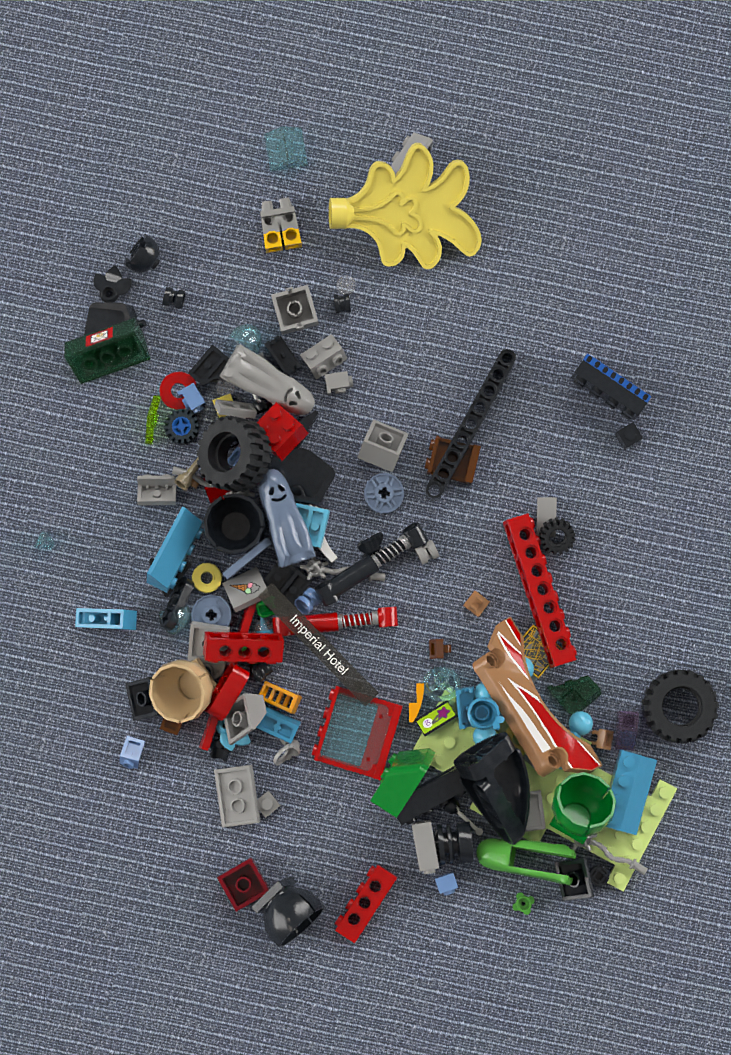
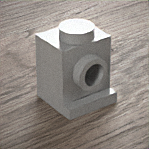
[325,371,353,396]

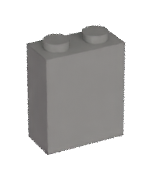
[411,820,439,874]

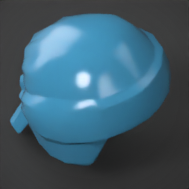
[467,697,505,730]

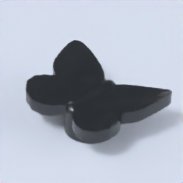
[357,532,390,563]

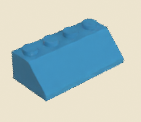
[147,506,204,593]
[606,750,657,835]

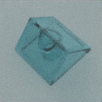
[264,126,308,171]

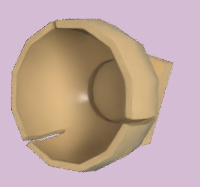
[149,657,217,723]

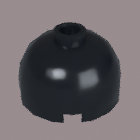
[124,234,160,273]

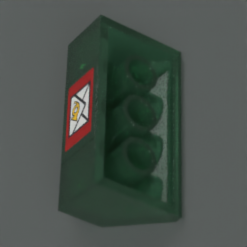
[64,318,151,384]

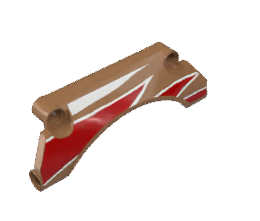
[473,616,603,777]

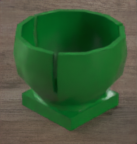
[549,772,616,844]

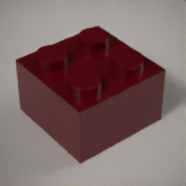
[217,857,270,912]

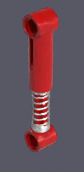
[272,607,398,637]

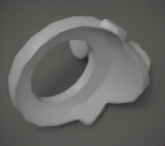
[273,739,300,766]

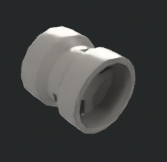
[415,540,440,565]

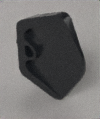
[84,302,147,370]
[267,448,335,504]

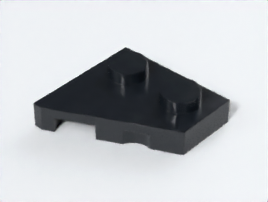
[188,344,229,386]

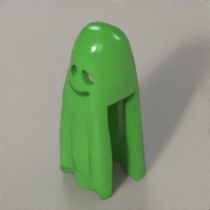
[476,838,576,885]

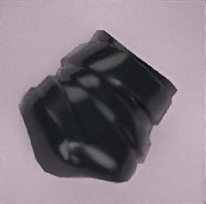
[249,662,273,682]
[210,738,230,762]

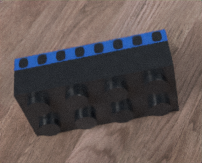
[571,353,652,420]

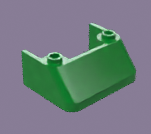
[370,748,436,818]

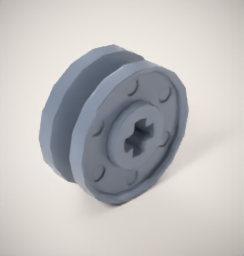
[364,473,404,514]
[191,595,233,627]

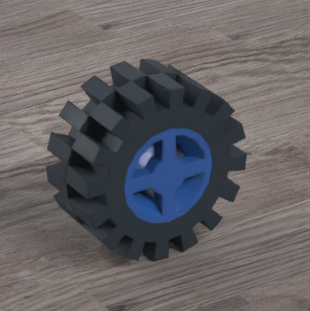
[164,409,200,445]

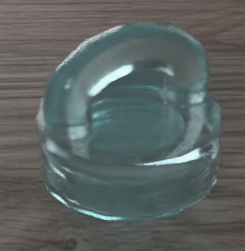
[34,531,54,550]

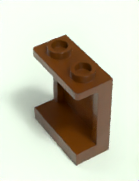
[424,435,481,485]

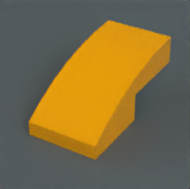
[409,683,424,722]

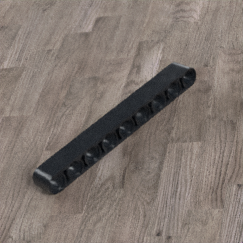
[425,349,516,501]

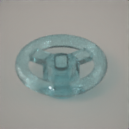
[422,667,461,702]

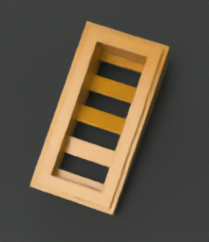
[259,681,302,714]

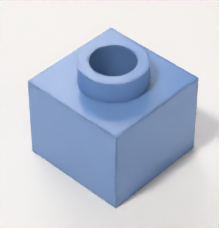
[434,871,458,896]

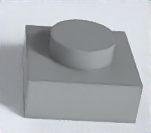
[257,790,281,818]

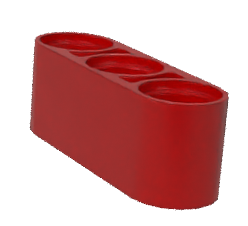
[204,663,250,721]

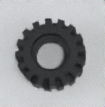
[539,517,575,555]

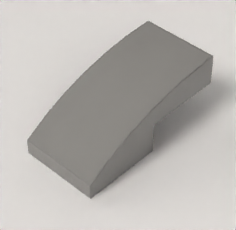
[536,497,557,537]

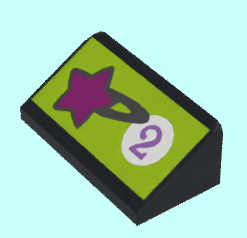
[415,700,458,736]

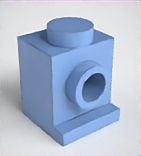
[177,383,207,414]

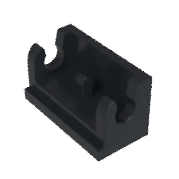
[264,335,302,376]

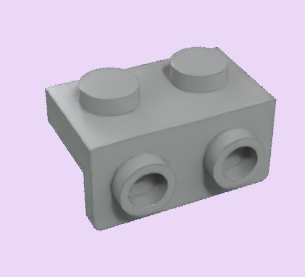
[300,334,347,379]
[137,474,177,505]

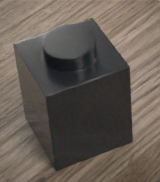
[615,422,643,450]

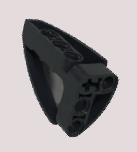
[454,732,530,845]

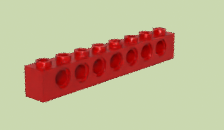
[502,513,577,668]

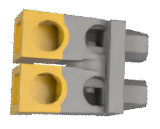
[260,197,302,253]

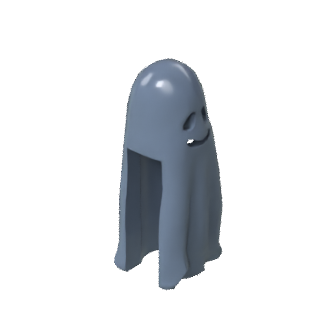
[257,469,316,568]

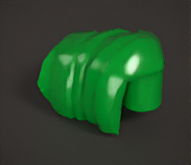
[256,595,277,618]

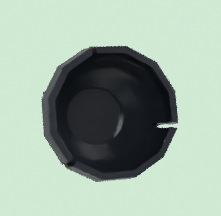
[203,493,266,555]
[252,876,325,947]

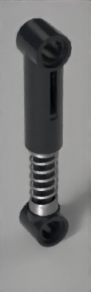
[314,522,428,606]

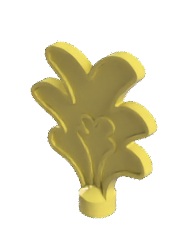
[329,142,482,269]

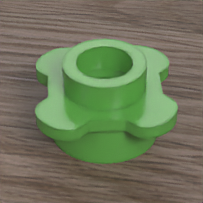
[512,892,535,915]

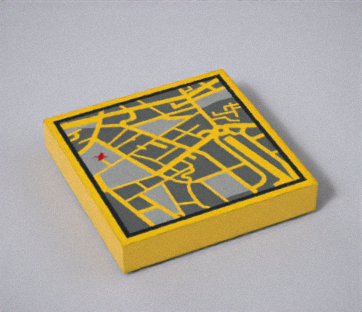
[523,624,562,679]

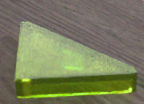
[145,395,161,445]

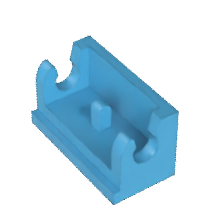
[455,686,475,729]
[256,707,301,743]

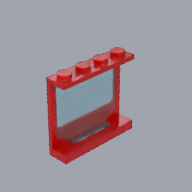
[311,686,403,780]

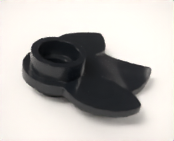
[93,266,132,303]

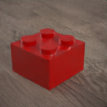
[257,402,309,461]

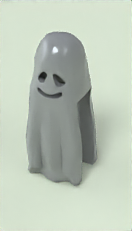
[219,344,315,415]

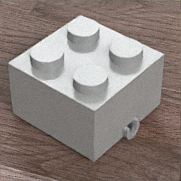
[271,285,319,335]

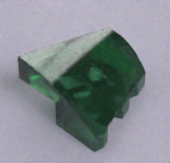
[547,675,602,716]

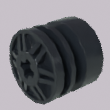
[435,821,474,865]

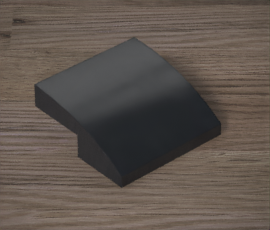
[263,562,312,611]

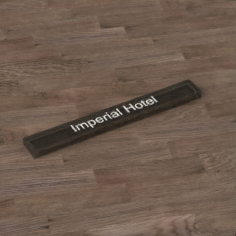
[258,583,379,706]

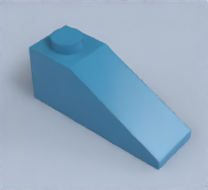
[75,608,137,630]

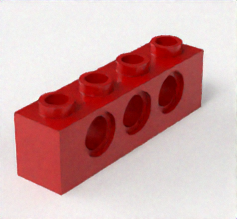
[203,632,284,664]
[334,864,397,944]

